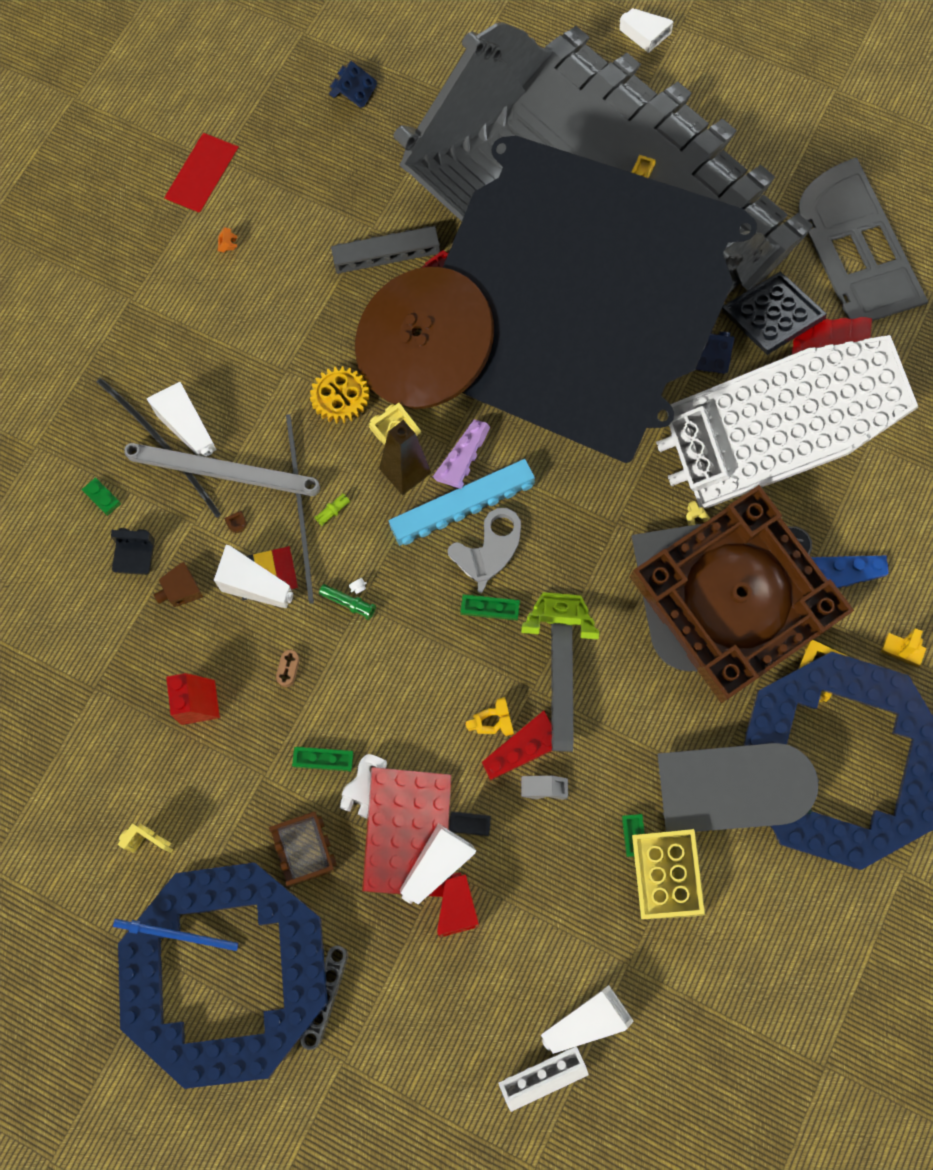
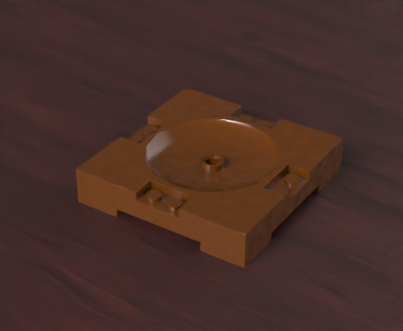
[630,485,854,704]

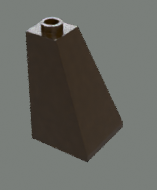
[379,420,431,496]

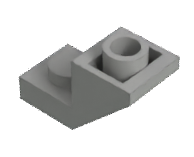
[521,776,568,800]

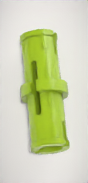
[314,493,350,526]

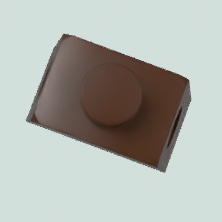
[153,562,203,607]

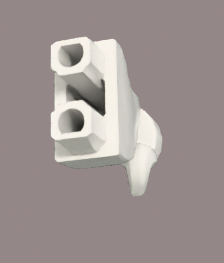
[340,754,387,819]

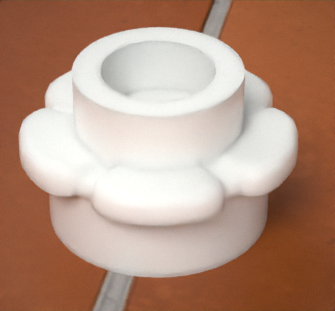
[349,578,367,594]

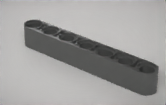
[551,623,574,752]

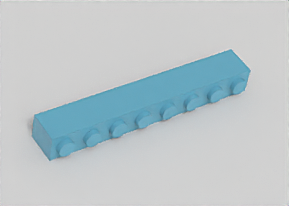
[388,459,535,546]

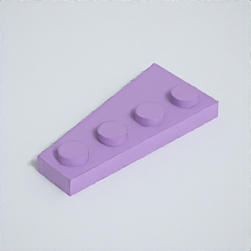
[433,420,490,489]

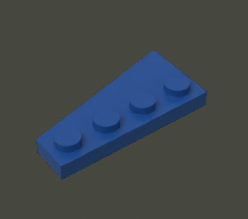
[811,555,889,588]

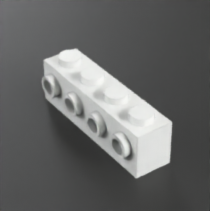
[498,1046,589,1112]

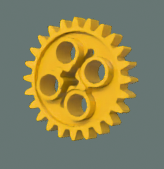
[310,366,370,424]

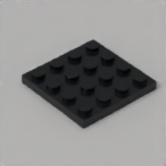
[722,271,827,355]

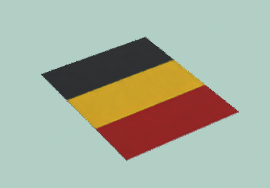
[242,546,298,601]

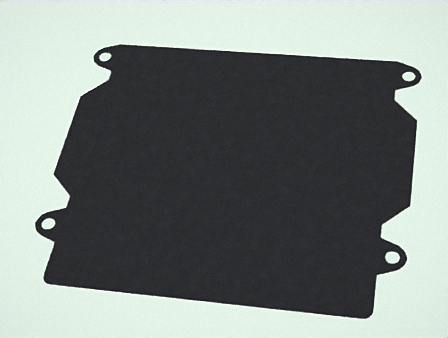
[443,135,757,463]

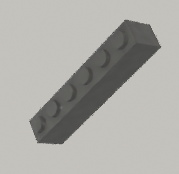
[331,226,440,274]

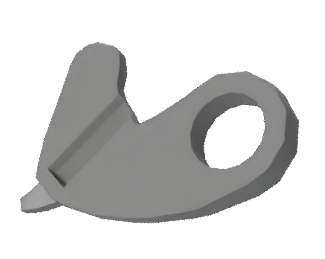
[448,508,521,593]

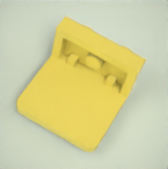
[117,824,173,853]

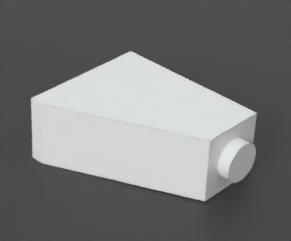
[620,8,673,53]

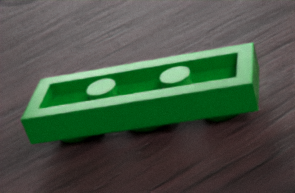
[460,594,520,621]
[292,747,354,772]

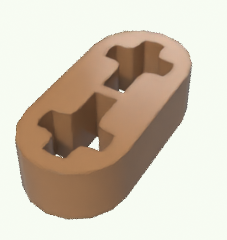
[276,650,299,687]

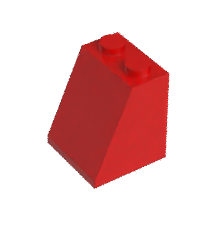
[166,673,220,725]
[437,872,480,938]

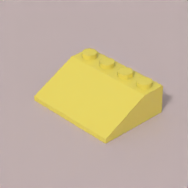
[632,829,705,919]

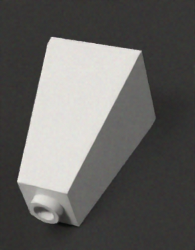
[147,382,216,457]
[214,545,293,608]
[400,823,476,904]
[541,985,634,1054]

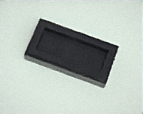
[449,811,491,837]

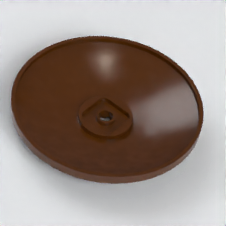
[355,267,494,409]

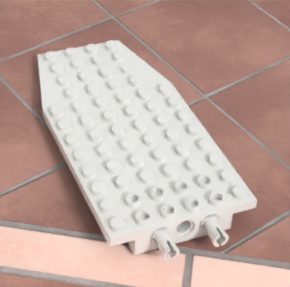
[656,335,918,509]

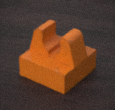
[218,227,237,253]

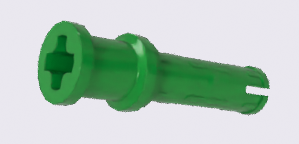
[319,584,376,620]

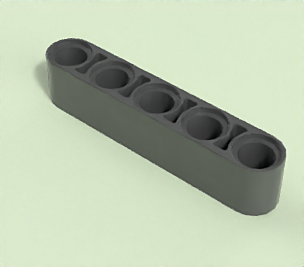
[301,946,348,1050]

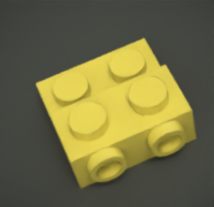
[369,403,421,445]

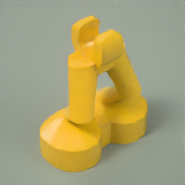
[466,697,514,736]

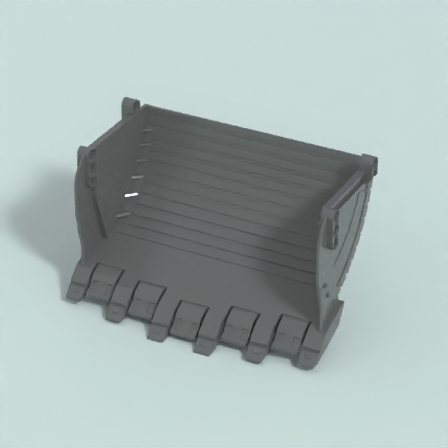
[393,22,813,294]

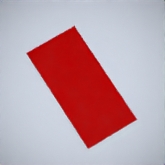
[164,133,239,213]

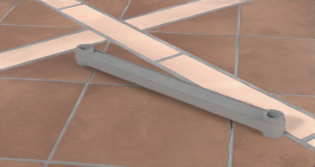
[125,443,320,496]

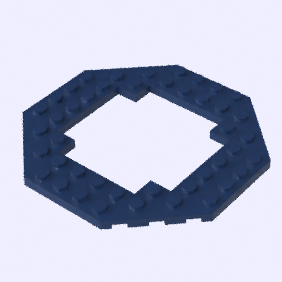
[743,652,933,870]
[118,862,328,1089]

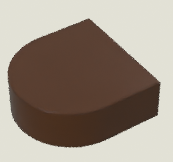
[224,511,247,533]

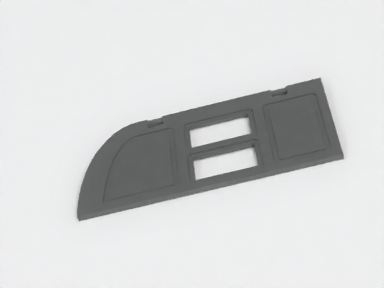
[798,157,928,321]

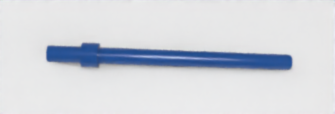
[113,919,238,951]

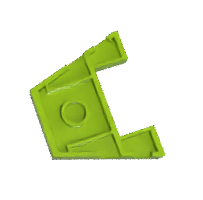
[521,592,599,639]

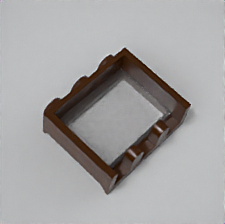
[269,811,337,888]

